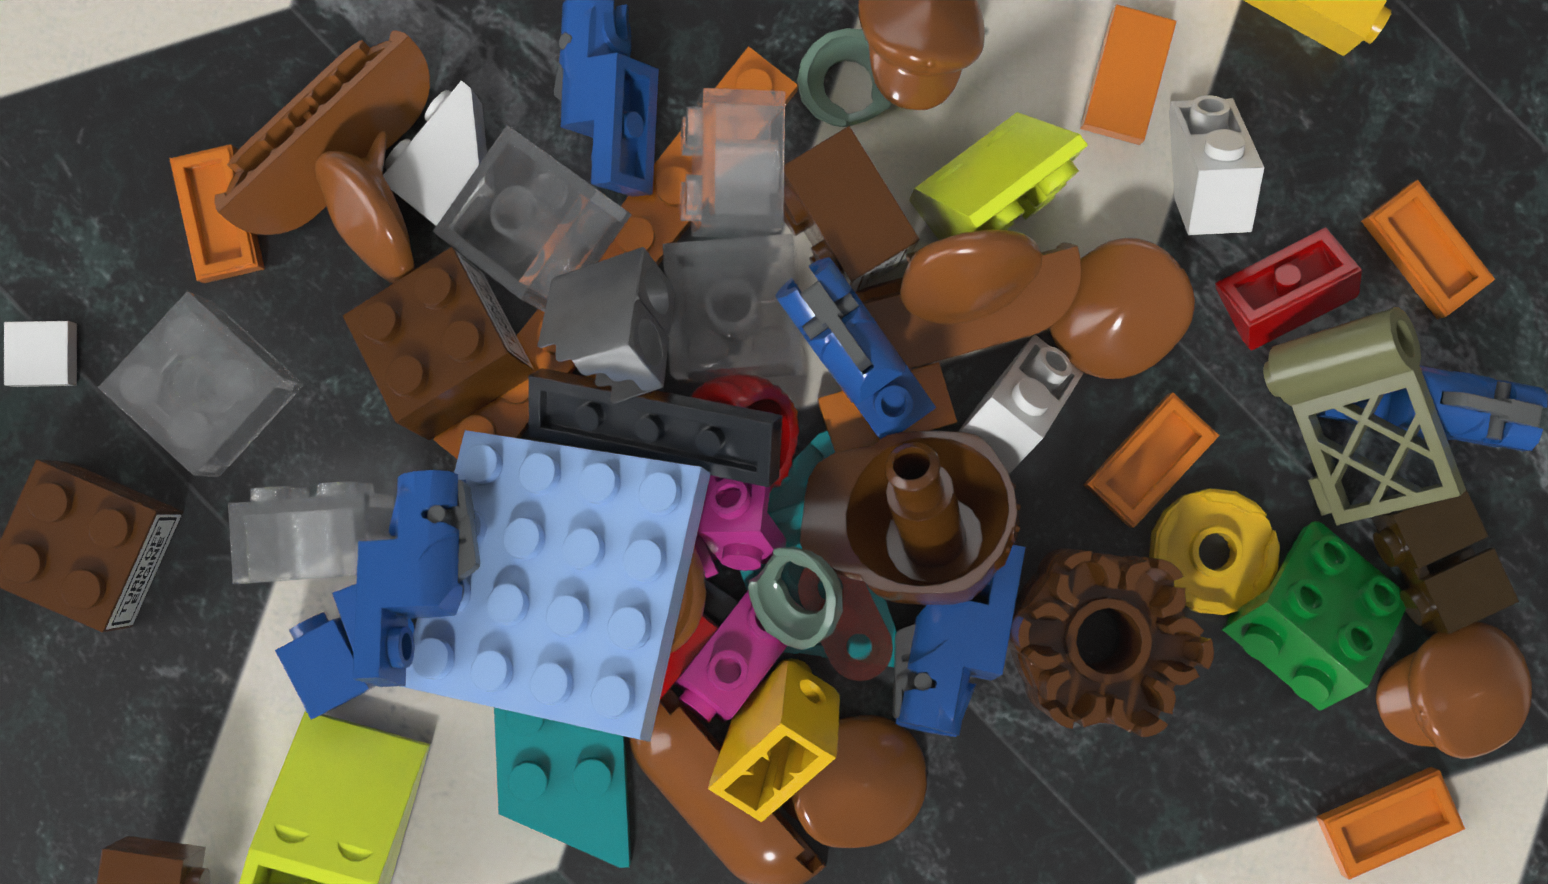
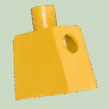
[708,658,840,822]

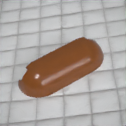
[214,30,430,235]
[855,242,1081,369]
[629,687,827,884]

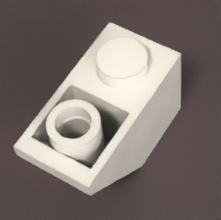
[383,81,491,239]
[1169,95,1264,235]
[958,334,1083,474]

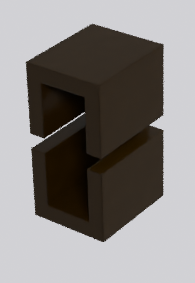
[1371,485,1519,634]

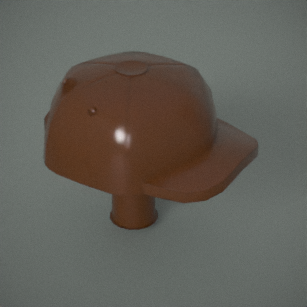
[800,431,1021,605]

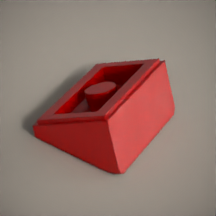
[1215,227,1362,350]

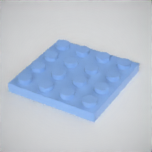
[400,430,711,742]

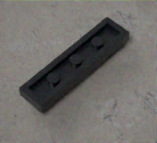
[528,368,783,487]

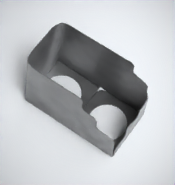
[538,247,675,404]

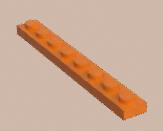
[433,46,798,459]

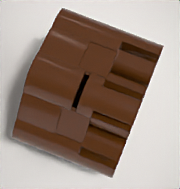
[1008,548,1214,737]

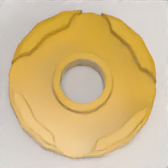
[1149,489,1280,615]

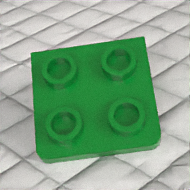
[1222,521,1406,711]

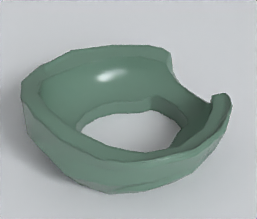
[797,28,892,127]
[748,546,843,650]

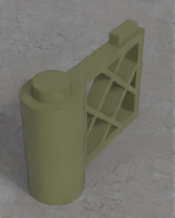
[1263,307,1466,525]

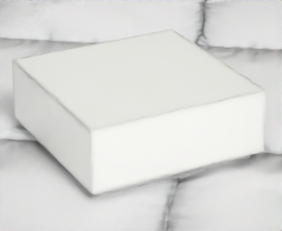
[4,321,77,387]

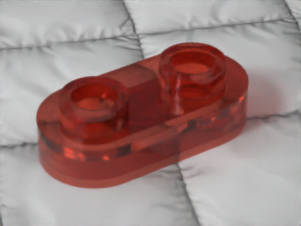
[798,567,893,681]

